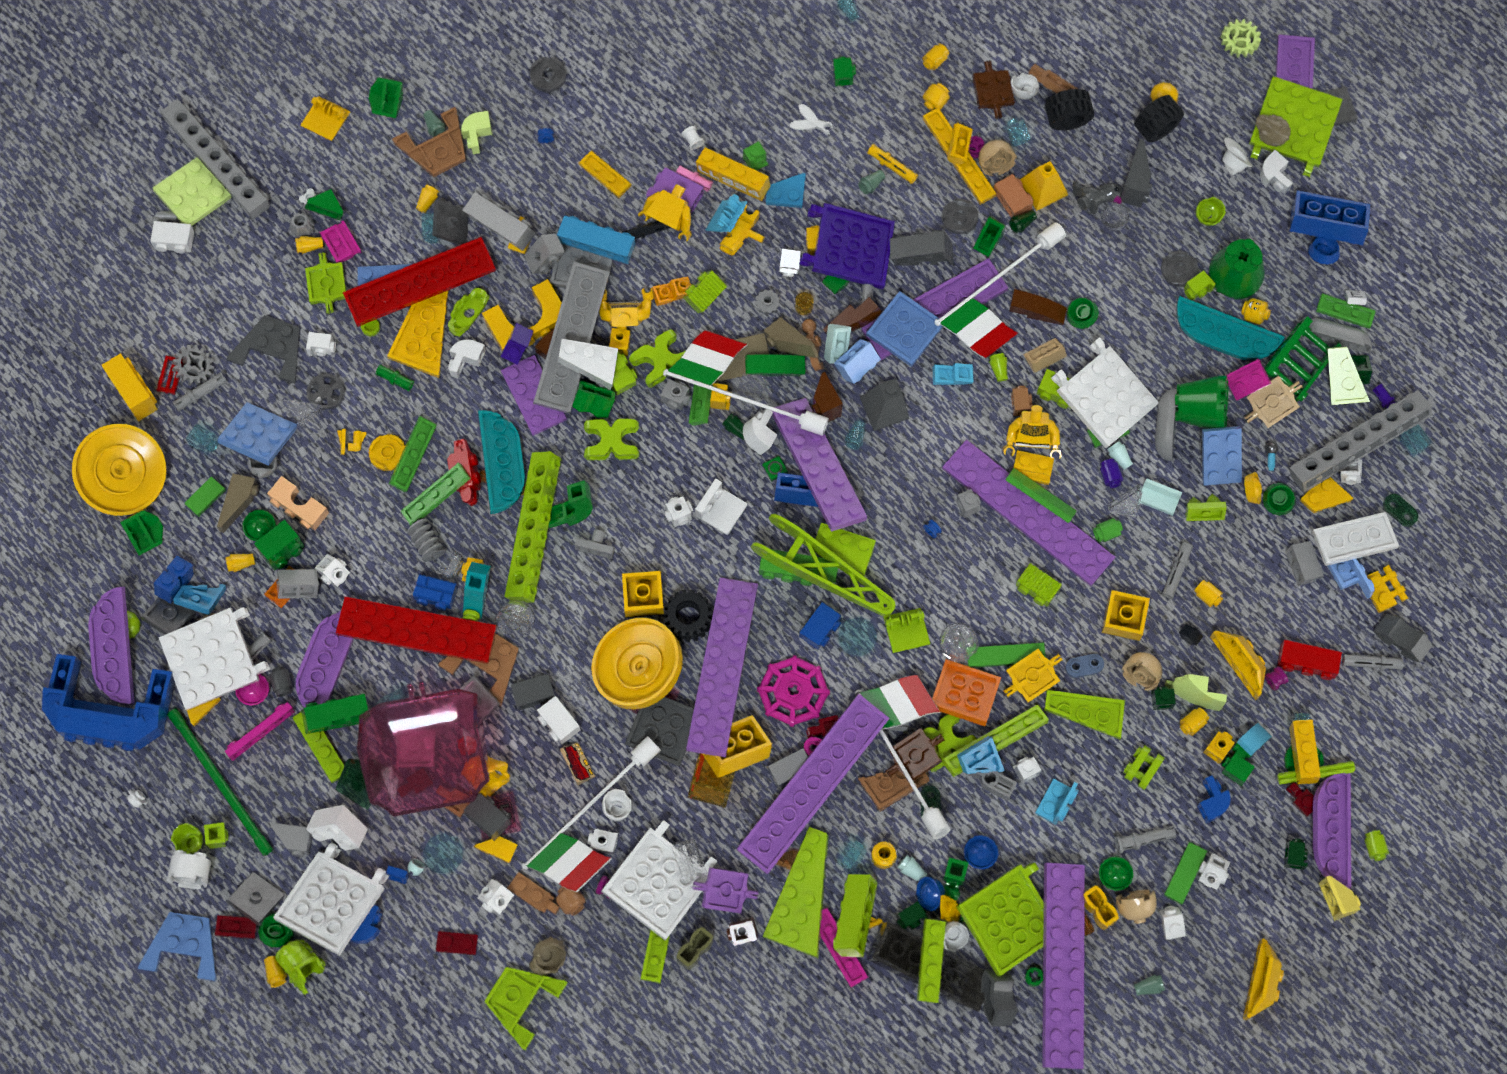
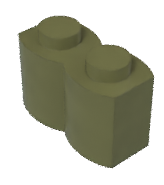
[676,927,714,970]

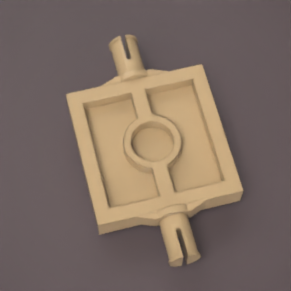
[1244,376,1303,428]

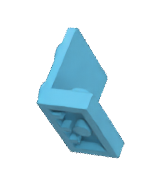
[1035,779,1079,825]

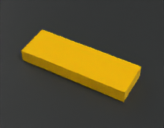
[579,151,632,198]

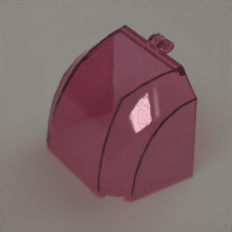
[357,681,490,817]

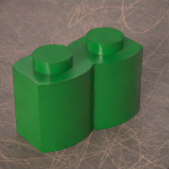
[572,381,615,418]

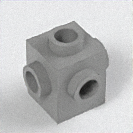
[660,379,691,410]

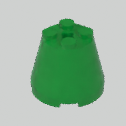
[1208,239,1265,299]
[1175,375,1229,429]

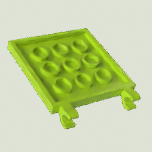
[1249,76,1343,177]
[956,862,1044,976]

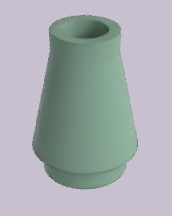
[423,110,445,137]
[858,170,885,194]
[1134,974,1165,996]

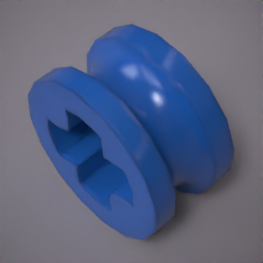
[537,128,554,143]
[923,520,942,538]

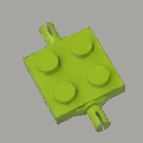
[305,253,346,314]

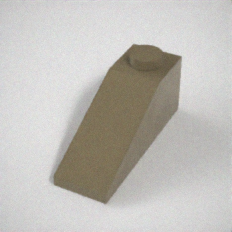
[763,317,819,358]
[217,473,259,533]

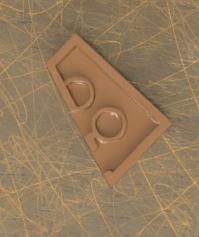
[858,771,929,812]

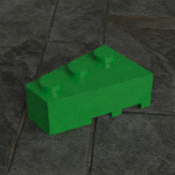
[301,694,370,734]

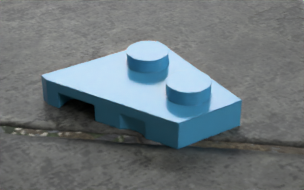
[766,173,806,208]
[957,736,1005,774]

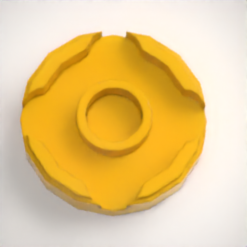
[369,434,405,471]

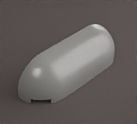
[1305,318,1372,355]
[1155,388,1177,461]

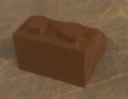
[812,372,843,423]

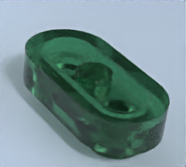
[1383,494,1419,527]
[920,785,941,817]

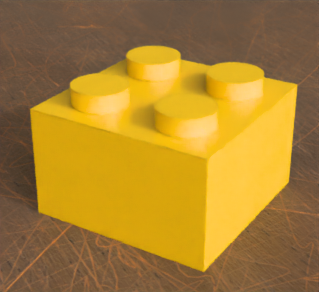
[622,571,664,617]
[1102,590,1150,641]

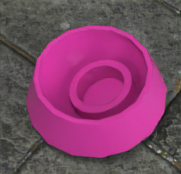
[235,674,269,706]

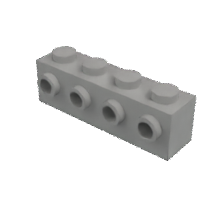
[462,192,535,251]

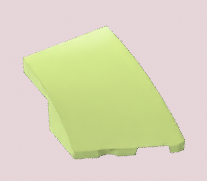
[1165,674,1227,711]

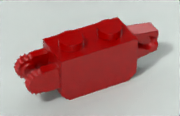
[447,439,481,506]

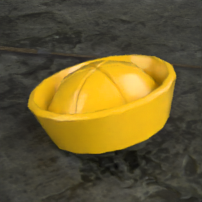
[1244,471,1262,504]

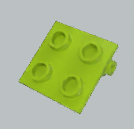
[883,608,930,653]

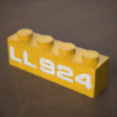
[696,147,771,201]

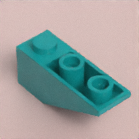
[463,562,491,619]

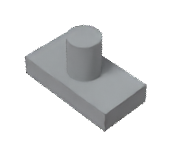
[575,530,614,559]

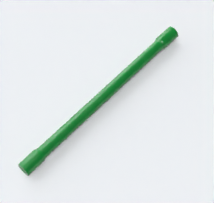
[167,708,273,856]

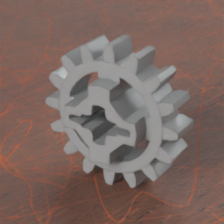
[172,345,214,386]

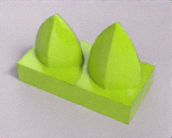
[1185,494,1227,521]

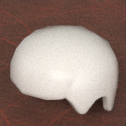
[1011,73,1039,100]
[602,789,632,821]
[944,921,969,952]

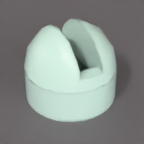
[407,858,425,876]

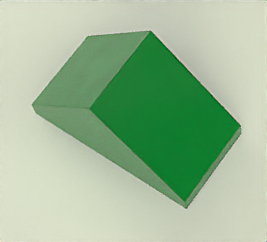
[304,189,343,220]
[973,216,1006,257]

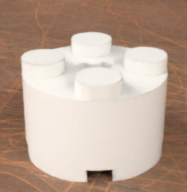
[167,850,211,889]

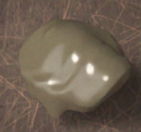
[1256,114,1291,147]
[529,937,566,976]

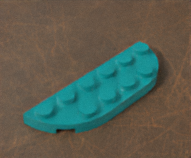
[1176,296,1285,361]
[478,410,525,514]

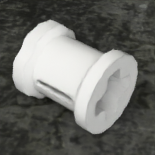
[681,126,705,150]

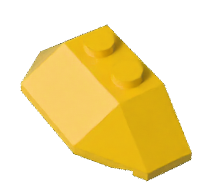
[1210,631,1266,700]
[1243,938,1284,1020]

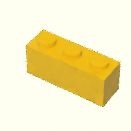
[1289,719,1321,785]

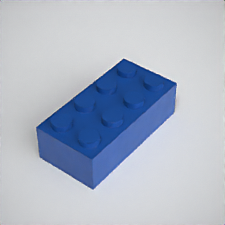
[1289,190,1370,245]

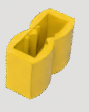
[1083,885,1119,930]

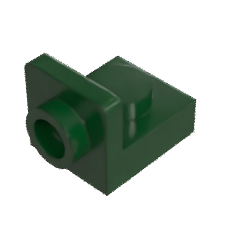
[1351,355,1372,384]

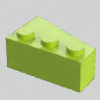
[815,523,876,577]

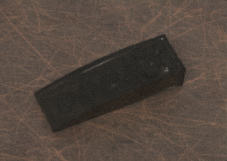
[866,921,984,1012]

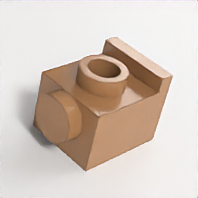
[1011,386,1034,416]

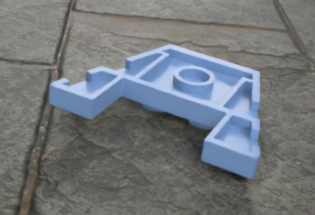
[138,912,217,981]

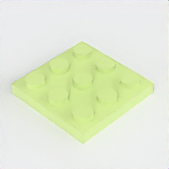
[153,157,231,226]

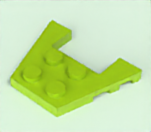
[484,967,568,1051]

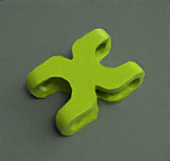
[629,329,686,388]
[584,419,639,460]
[924,714,977,772]

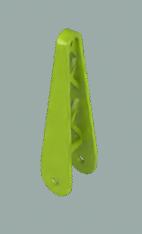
[751,514,895,616]

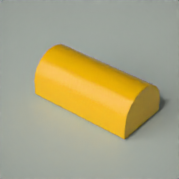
[947,123,973,164]

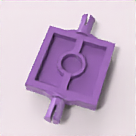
[693,867,758,913]

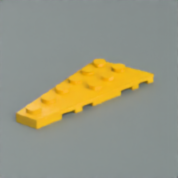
[387,290,449,378]

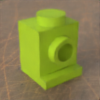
[1184,270,1216,300]
[204,822,228,849]

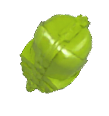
[275,939,325,995]

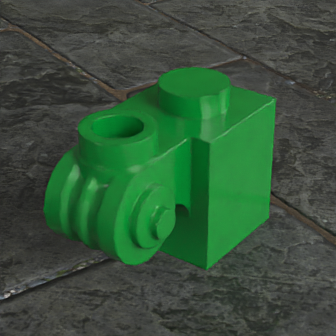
[1222,743,1255,786]
[943,857,969,901]

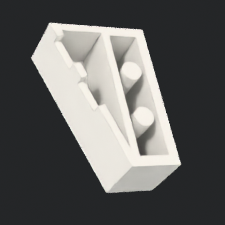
[558,339,618,390]

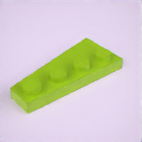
[1044,690,1125,740]

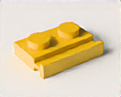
[1013,450,1054,485]

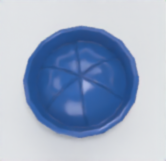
[1308,237,1340,264]
[964,835,999,870]
[916,877,945,912]

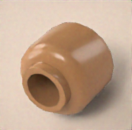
[556,887,586,916]

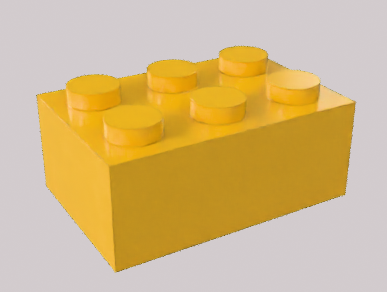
[101,353,158,422]
[702,715,772,778]

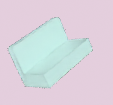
[1137,479,1182,516]

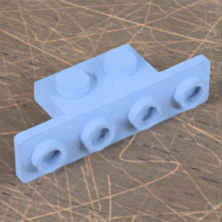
[1327,559,1374,599]

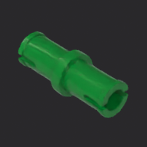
[375,364,414,392]

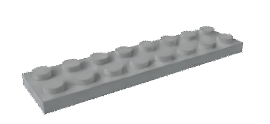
[533,262,610,414]

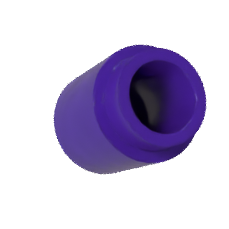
[1100,459,1124,488]

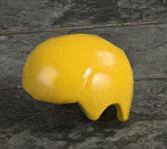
[1150,82,1178,103]

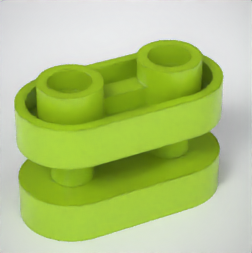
[1123,745,1165,790]

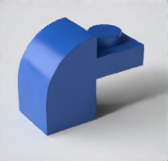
[1197,775,1230,824]
[350,905,382,944]

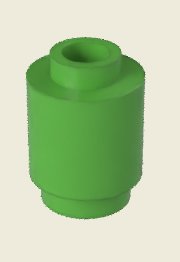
[1093,518,1123,542]

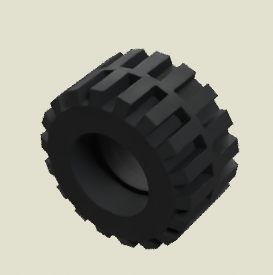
[1045,89,1094,130]
[1134,95,1184,143]
[664,590,712,642]

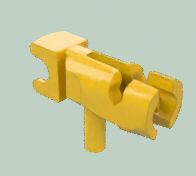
[720,204,765,256]

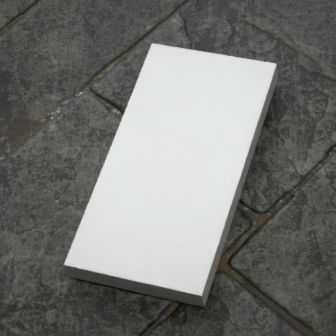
[1312,512,1399,566]

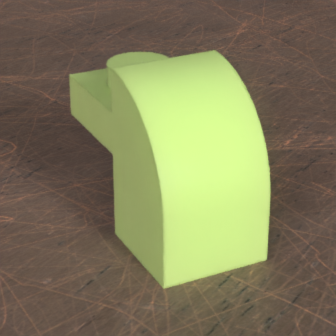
[461,111,492,154]

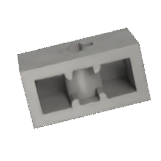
[524,234,565,275]

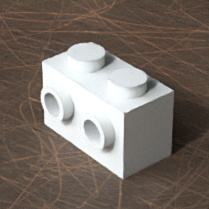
[150,221,194,253]
[537,696,580,744]

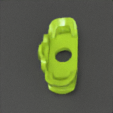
[448,288,490,336]

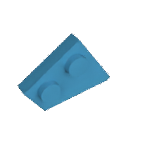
[174,584,226,615]

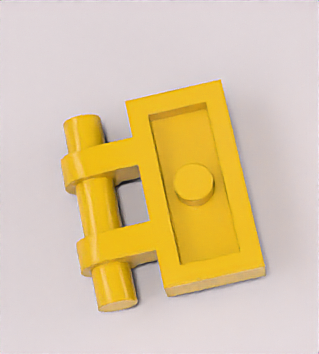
[1367,565,1409,613]

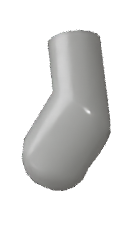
[151,211,177,226]

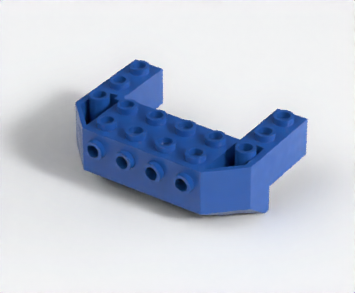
[42,654,175,751]

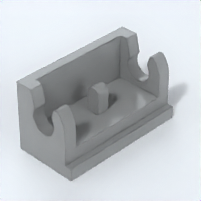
[1285,541,1324,586]
[276,569,319,599]
[767,749,808,786]

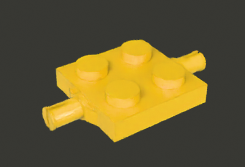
[1003,648,1063,703]

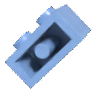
[834,339,881,384]

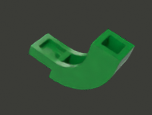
[548,480,593,528]

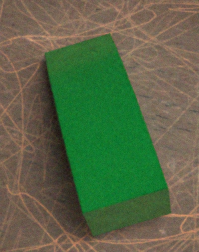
[745,355,805,377]

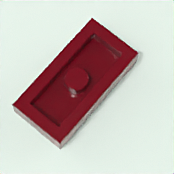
[215,915,258,940]
[436,931,478,956]

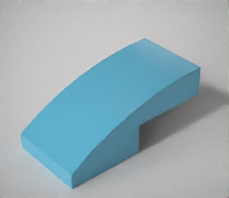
[932,363,973,385]
[1237,723,1272,756]

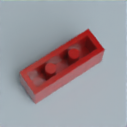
[1277,640,1342,680]

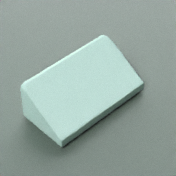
[824,324,851,364]

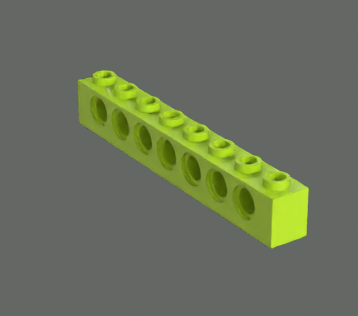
[504,451,561,603]

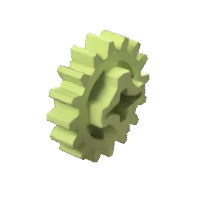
[1221,19,1261,58]

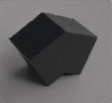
[1179,623,1204,646]

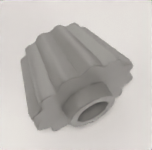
[289,213,315,238]
[755,289,780,315]

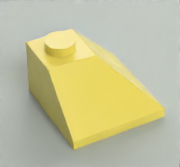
[1318,876,1361,921]

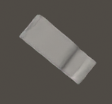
[966,771,1017,801]

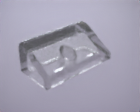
[672,839,708,884]

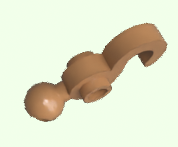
[802,319,824,371]

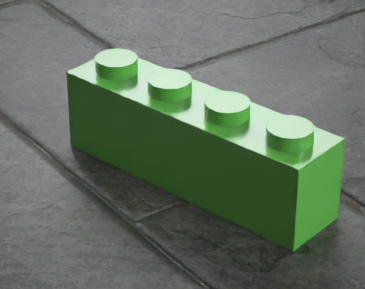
[759,549,838,589]

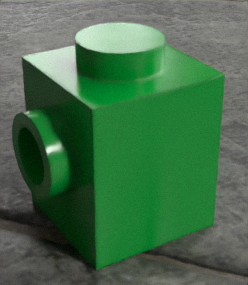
[833,57,856,86]

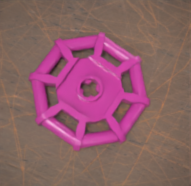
[757,655,830,727]

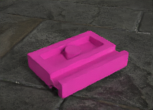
[320,220,361,263]
[1227,359,1272,401]

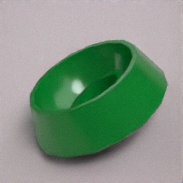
[1066,298,1099,329]
[1263,483,1296,516]
[242,510,276,541]
[1099,856,1134,891]
[258,914,294,947]

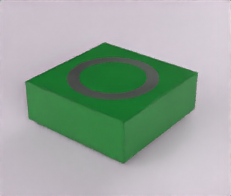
[762,456,788,482]

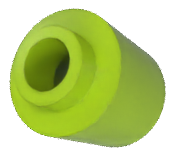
[1364,830,1389,861]

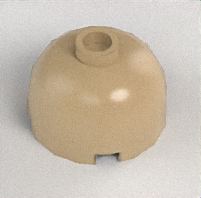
[979,140,1016,176]
[1122,652,1163,691]
[1116,890,1157,924]

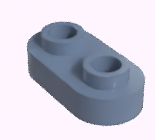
[1065,654,1104,678]

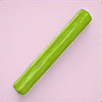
[1277,761,1355,784]

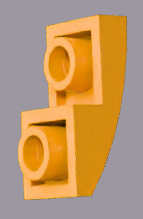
[650,277,691,306]

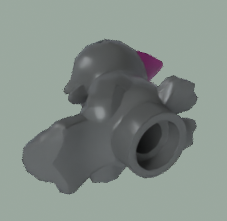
[1073,181,1122,215]

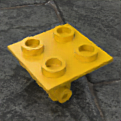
[300,96,350,141]

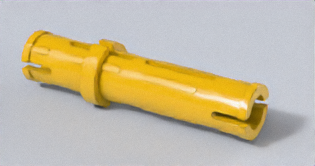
[867,144,918,184]

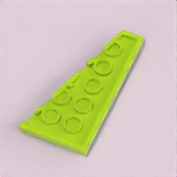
[763,827,829,958]

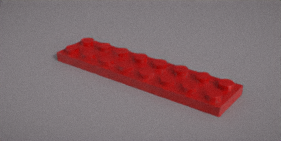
[343,237,496,327]
[336,597,497,664]

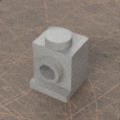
[956,489,981,518]

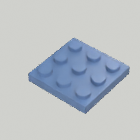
[866,291,943,367]
[218,402,297,466]

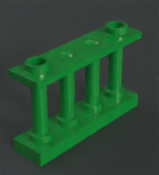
[1264,316,1341,402]

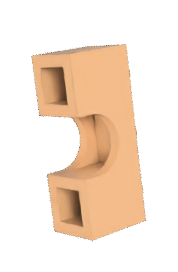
[267,476,329,530]

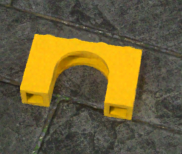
[482,279,562,351]

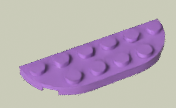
[88,587,135,704]
[296,611,354,708]
[1313,773,1351,890]

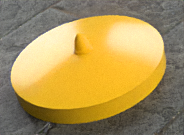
[72,424,166,516]
[591,618,683,709]

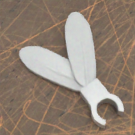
[790,104,833,135]

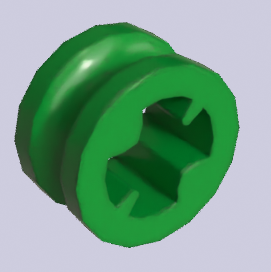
[1025,967,1043,987]

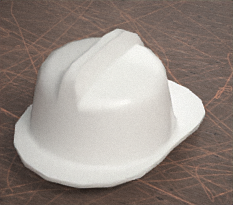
[1222,137,1252,175]

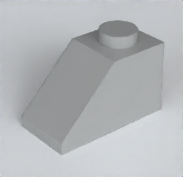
[271,823,313,857]

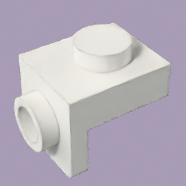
[779,249,801,277]
[1341,459,1362,485]
[1159,906,1186,940]

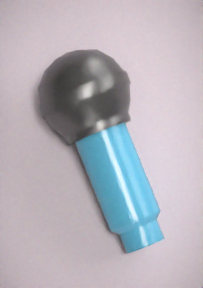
[1265,442,1278,471]

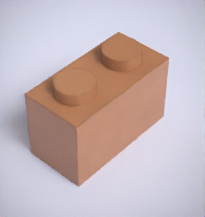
[993,174,1033,218]

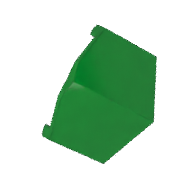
[368,77,403,118]
[120,510,163,556]

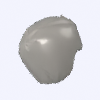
[247,457,277,479]

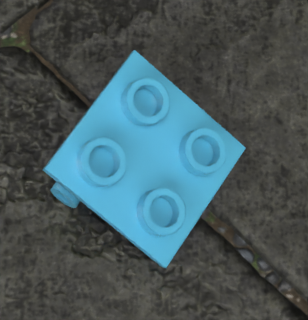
[706,194,748,232]

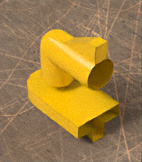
[337,429,366,455]

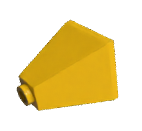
[1020,161,1068,211]

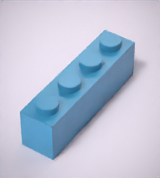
[557,216,635,264]

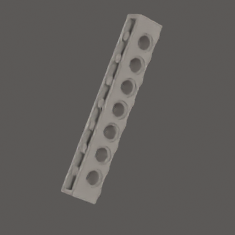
[160,99,270,220]
[1290,390,1432,493]

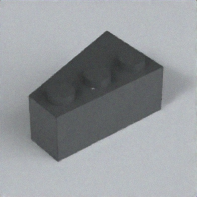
[890,230,954,266]

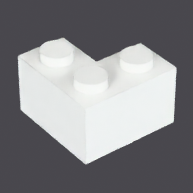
[306,805,368,851]

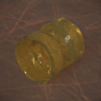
[795,292,814,316]

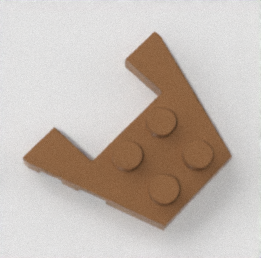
[392,107,466,177]
[438,633,519,707]

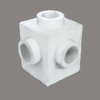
[664,496,693,527]
[315,554,350,587]
[1198,853,1230,890]
[477,879,514,914]

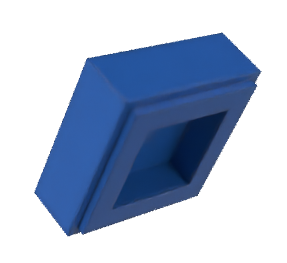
[386,866,409,884]

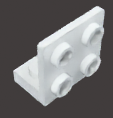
[695,479,747,535]

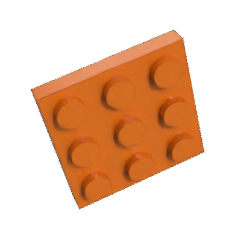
[932,659,1001,726]

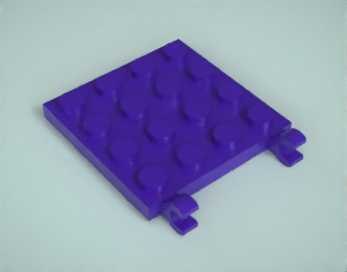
[799,203,895,289]

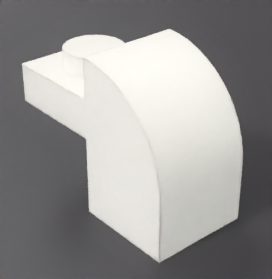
[1260,150,1293,195]
[448,340,486,379]
[743,409,777,455]

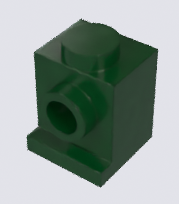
[1151,686,1176,710]
[1284,838,1308,870]
[896,901,929,931]

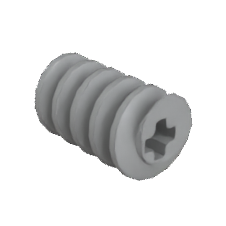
[407,519,446,562]

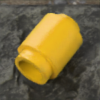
[923,44,949,70]
[1194,580,1224,608]
[1180,708,1209,736]

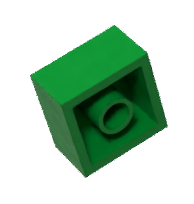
[254,520,304,571]

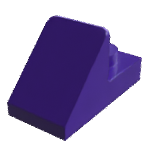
[500,323,533,365]

